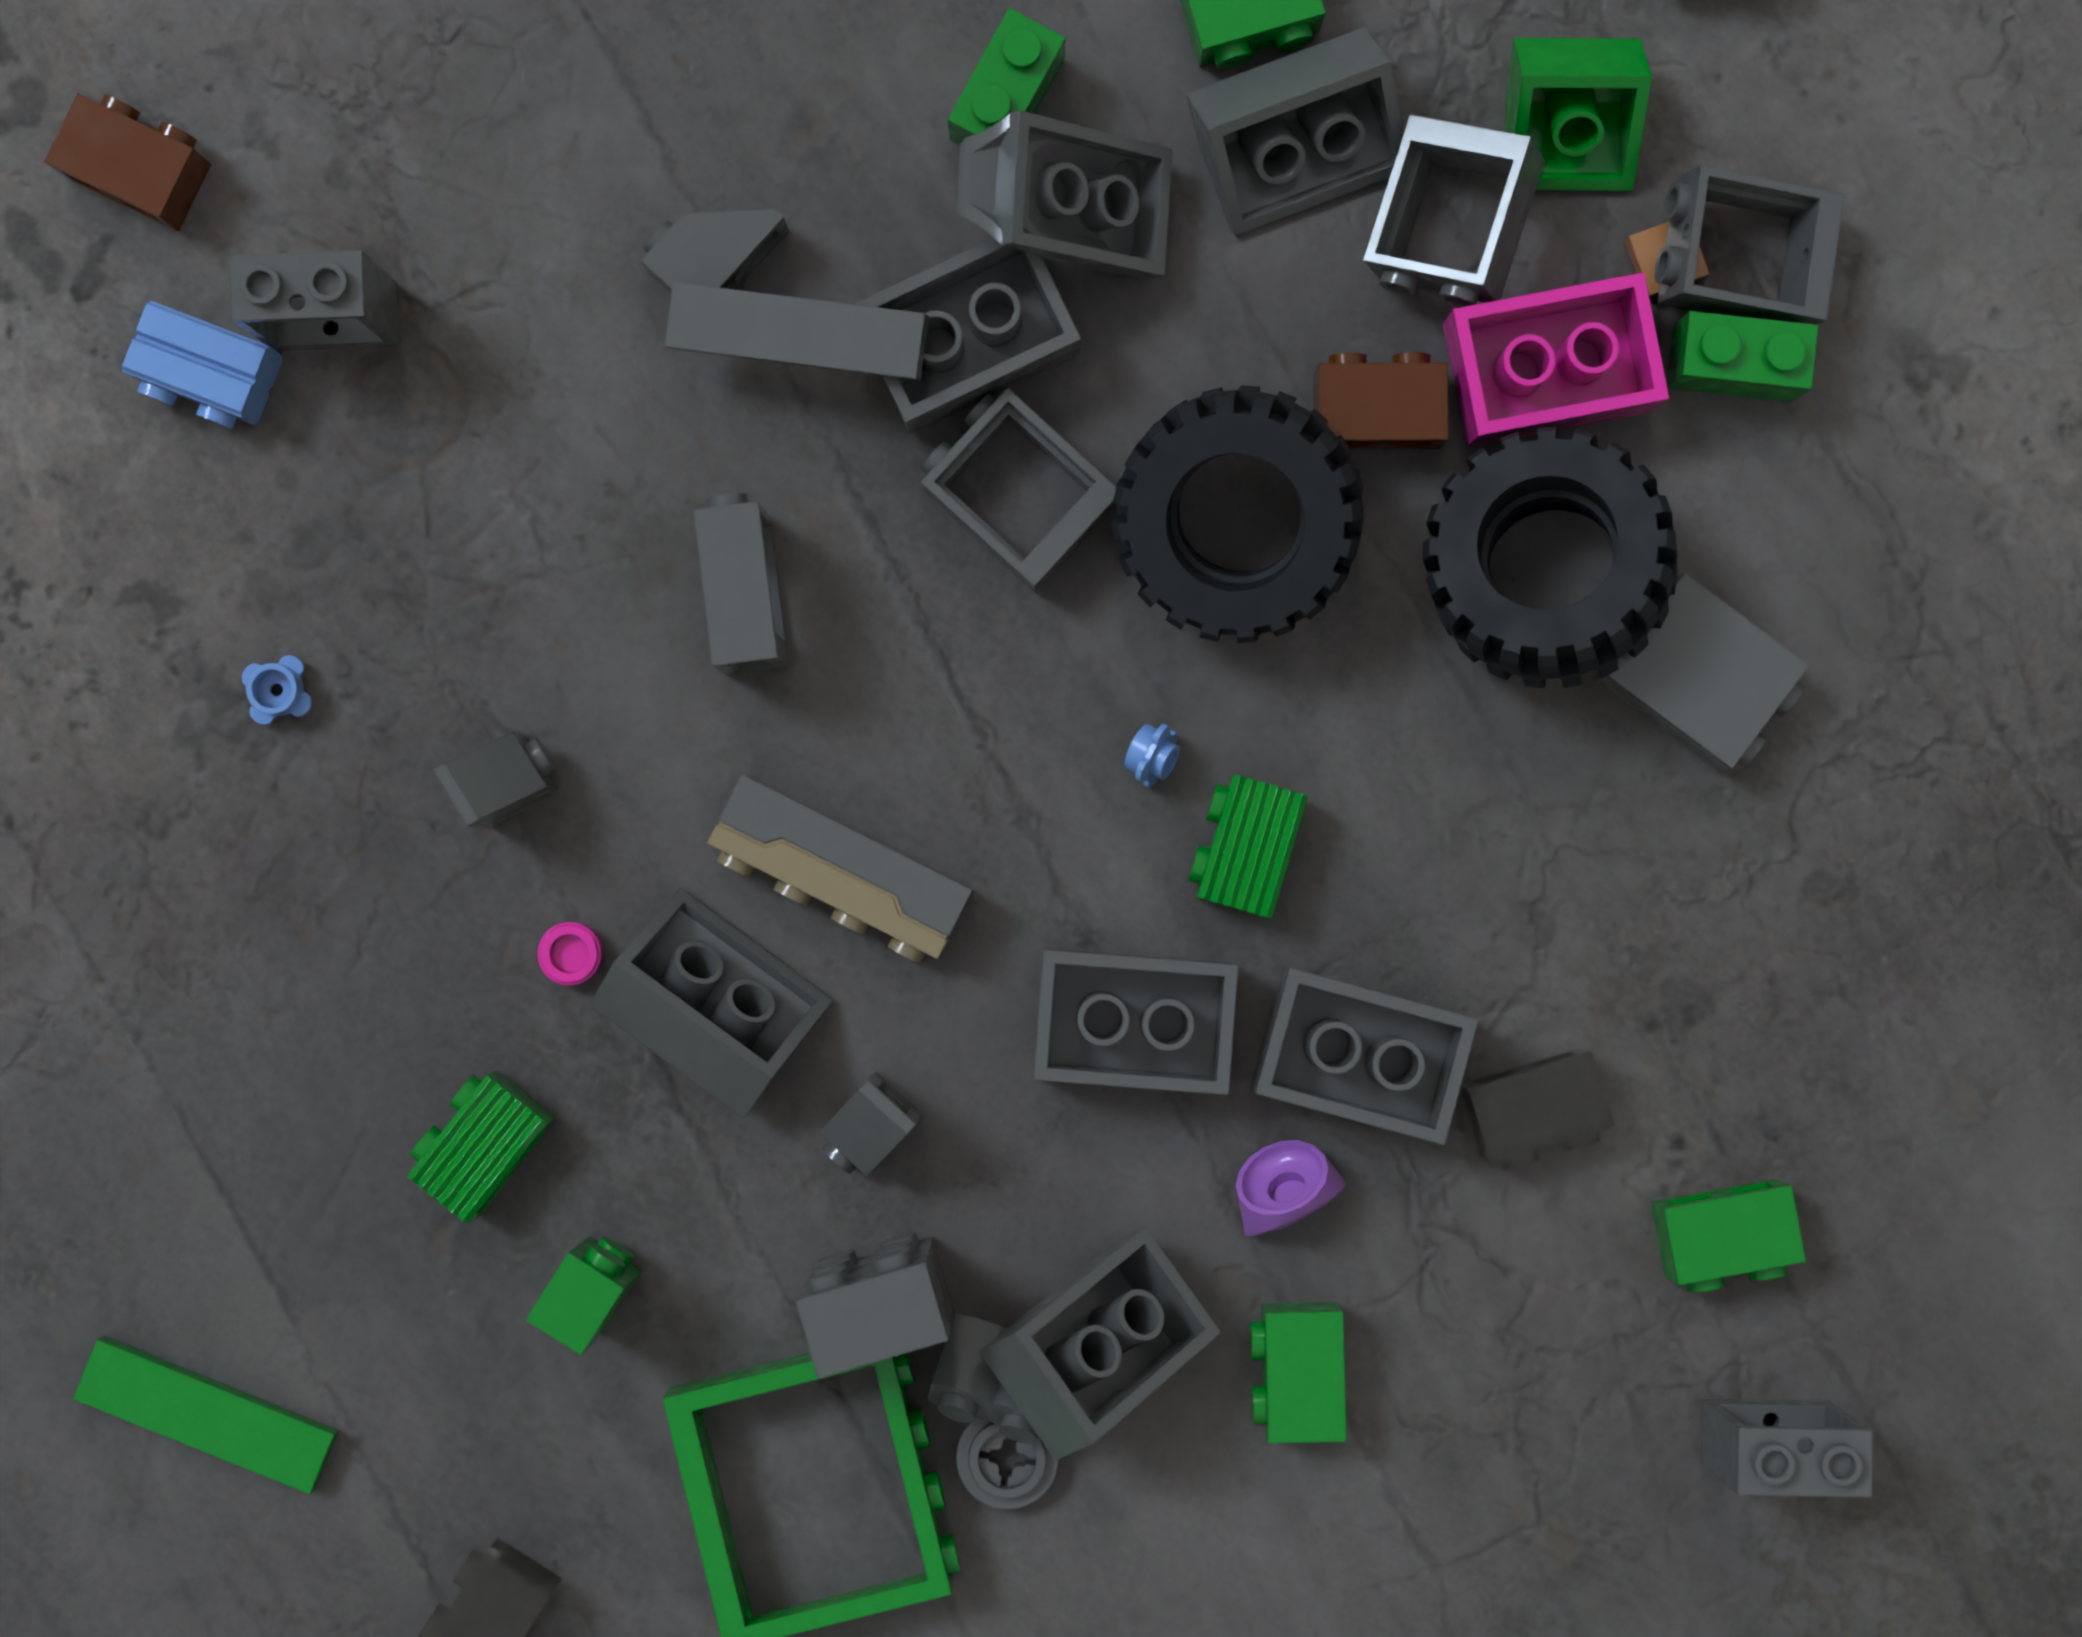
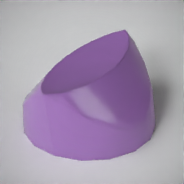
[1236,1140,1346,1236]

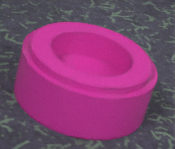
[537,922,604,986]

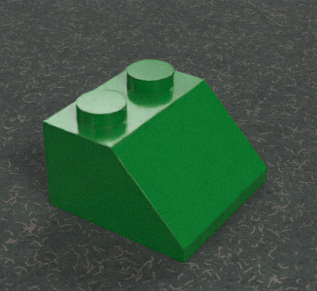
[1506,38,1652,191]

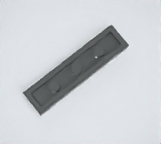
[664,282,929,381]

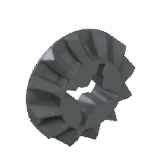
[956,1418,1058,1510]

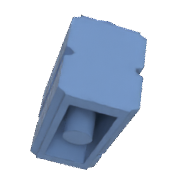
[122,300,283,430]

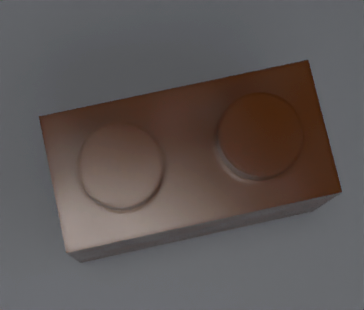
[44,93,211,232]
[1313,352,1448,450]

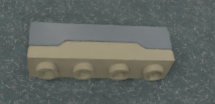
[707,774,973,964]

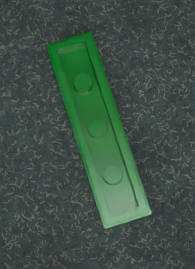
[73,1336,339,1494]

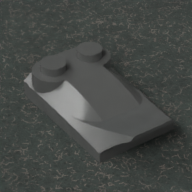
[956,110,1173,279]

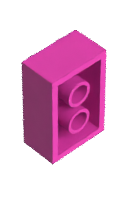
[1442,272,1669,448]

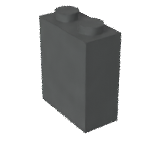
[1596,573,1809,771]

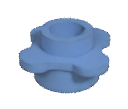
[242,655,313,725]
[1124,723,1180,789]

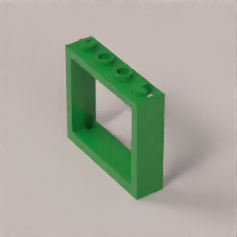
[662,1352,962,1637]

